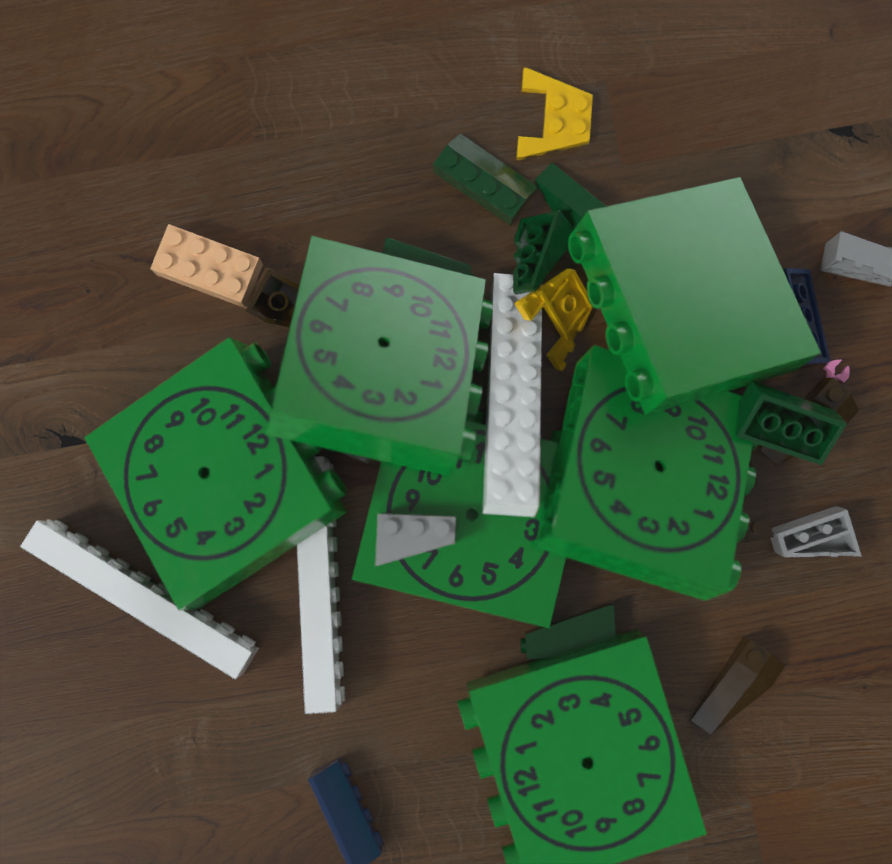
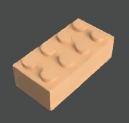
[150,224,263,308]

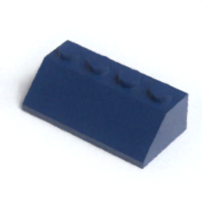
[783,268,831,368]
[308,757,384,864]

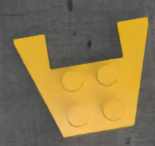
[516,68,593,160]
[515,269,593,371]

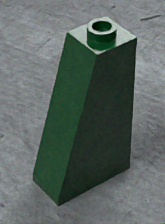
[382,237,475,276]
[520,604,616,659]

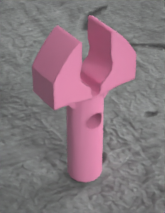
[823,360,849,383]

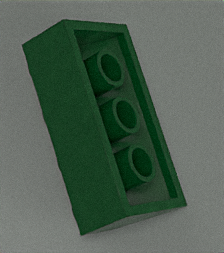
[433,134,538,226]
[736,380,847,466]

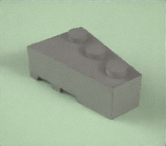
[820,231,892,286]
[770,506,861,557]
[376,514,455,566]

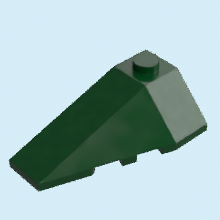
[535,163,607,228]
[513,210,575,295]

